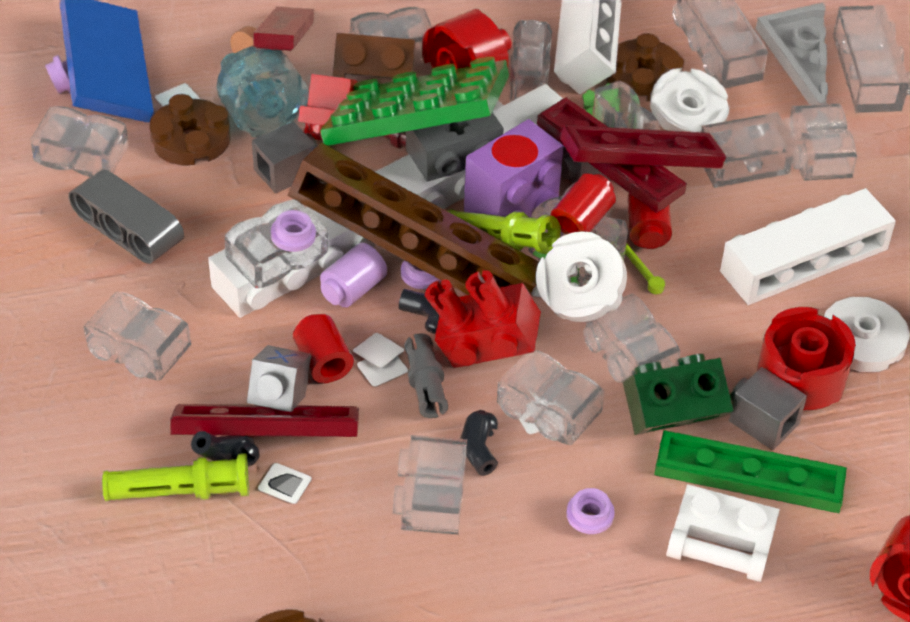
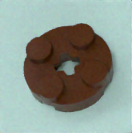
[606,33,684,101]
[149,94,231,166]

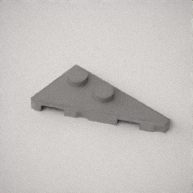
[756,2,828,115]

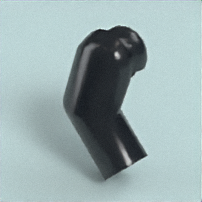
[399,289,439,334]
[459,409,498,476]
[191,431,260,467]

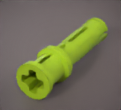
[446,209,561,254]
[102,454,249,502]

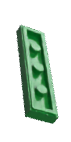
[654,430,847,513]

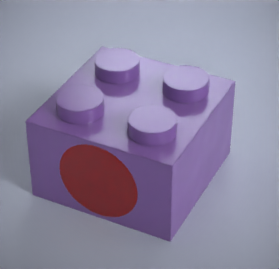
[464,119,564,218]

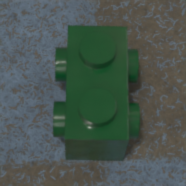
[622,353,734,435]

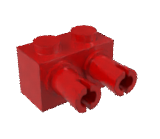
[425,270,541,368]

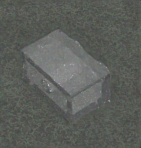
[701,112,796,188]

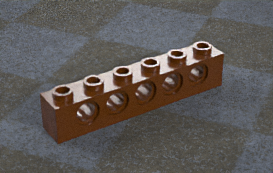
[287,142,539,297]

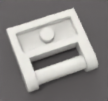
[666,484,780,582]

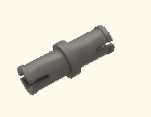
[404,333,449,418]

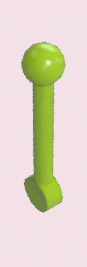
[608,229,665,295]

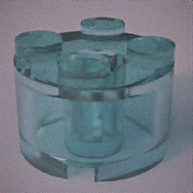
[217,46,309,138]

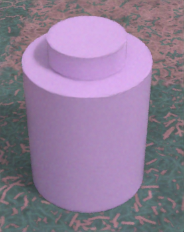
[320,243,387,307]

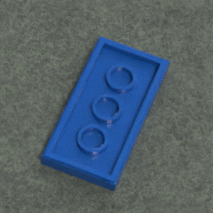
[59,0,154,123]

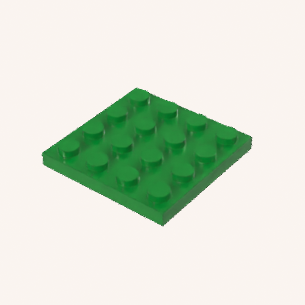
[320,57,509,146]

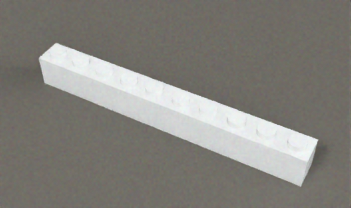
[208,84,563,318]

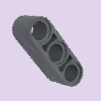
[68,169,184,264]

